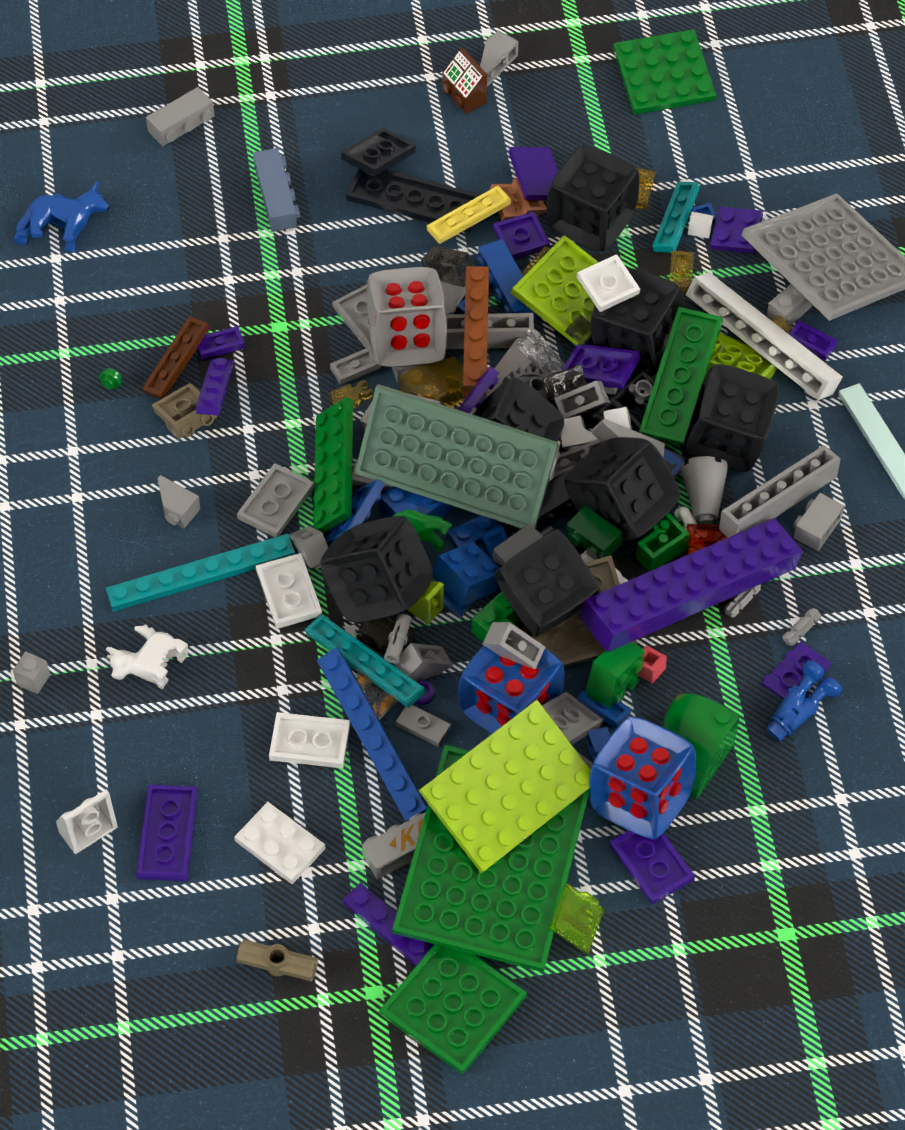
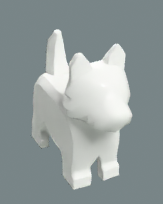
[106,625,188,689]

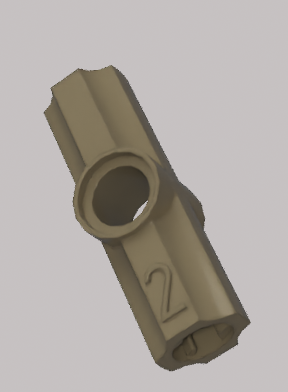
[237,939,318,981]

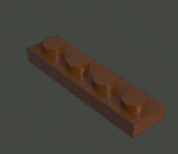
[142,316,210,399]

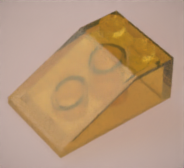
[400,356,464,407]

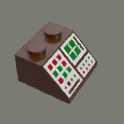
[441,48,487,114]

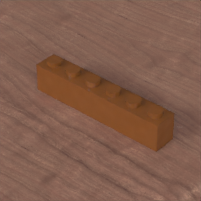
[463,266,489,399]

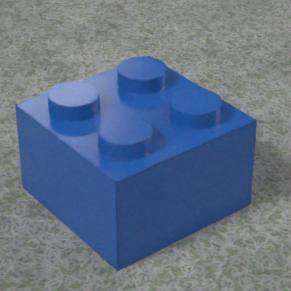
[433,542,500,607]

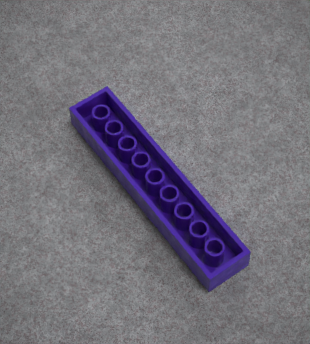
[579,518,803,652]

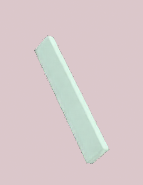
[839,383,905,500]

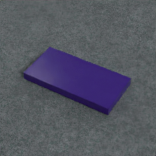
[136,784,198,881]

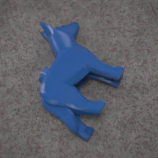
[14,181,110,252]

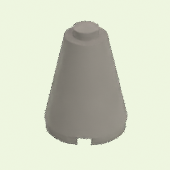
[681,456,728,525]

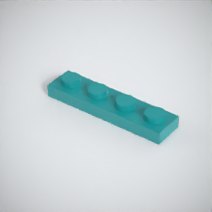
[652,182,700,253]

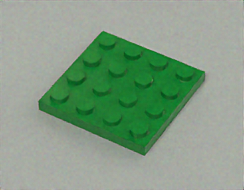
[613,29,716,115]
[379,944,527,1075]

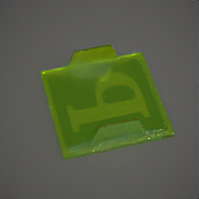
[550,883,604,954]

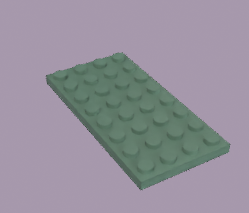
[355,384,559,528]

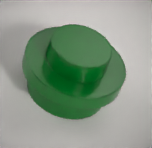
[99,368,121,389]

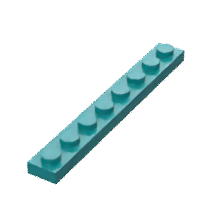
[106,534,295,612]

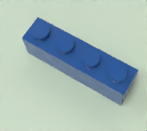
[476,239,538,319]

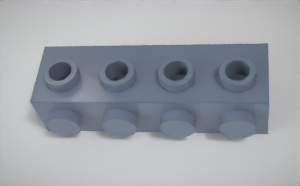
[253,148,300,232]

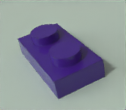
[788,320,838,361]
[197,326,245,360]

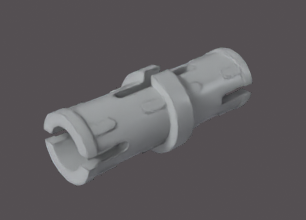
[384,614,412,663]

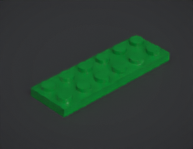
[639,307,723,446]
[313,397,353,534]

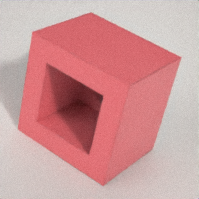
[638,645,667,684]

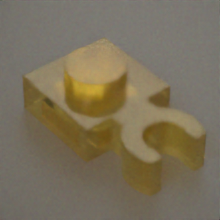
[330,380,373,408]

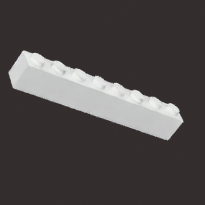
[686,272,842,400]

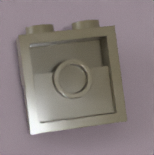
[152,383,217,439]

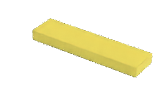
[427,186,511,244]

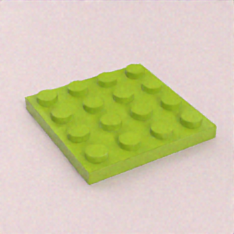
[510,235,599,346]

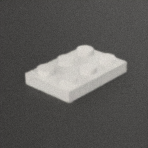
[256,553,322,629]
[269,712,350,768]
[234,802,325,884]

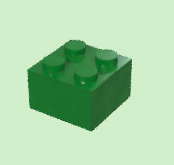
[585,642,645,709]

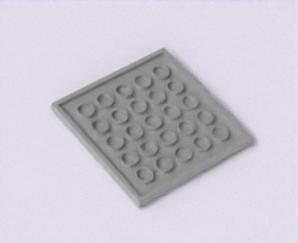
[742,194,905,321]

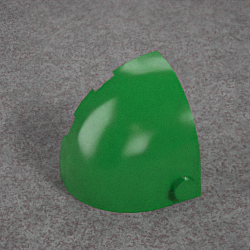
[662,693,740,799]

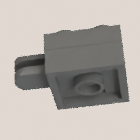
[492,523,555,568]

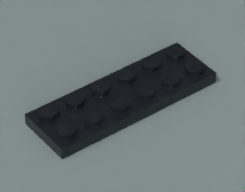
[346,168,480,233]

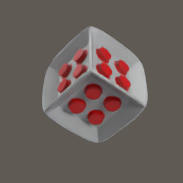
[367,267,447,367]

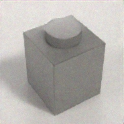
[13,651,50,694]

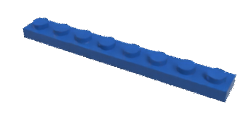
[317,647,427,822]

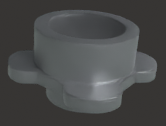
[629,380,653,404]

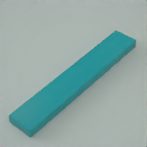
[305,614,425,708]

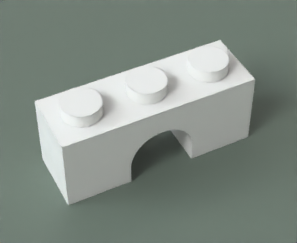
[560,407,632,451]

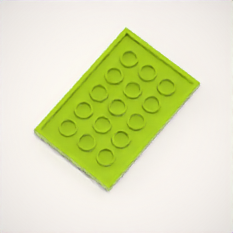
[419,700,591,873]

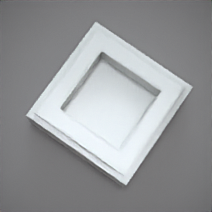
[687,212,713,239]

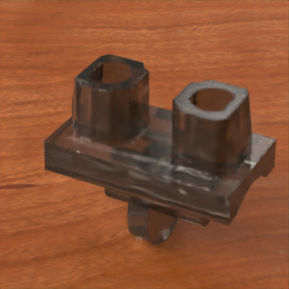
[541,365,587,401]

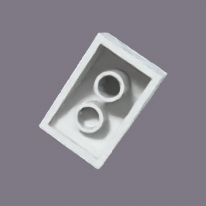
[56,789,118,854]

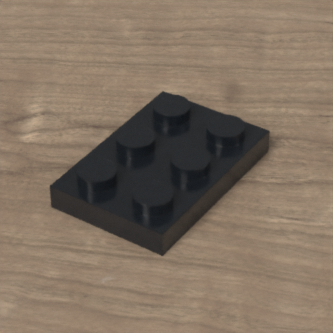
[341,128,416,176]

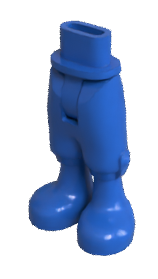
[766,660,843,742]

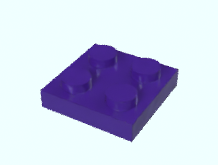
[710,207,763,253]
[493,211,550,260]

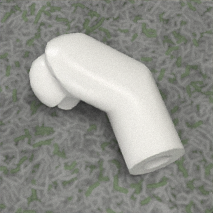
[674,507,697,536]

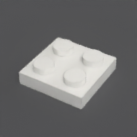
[577,254,640,312]

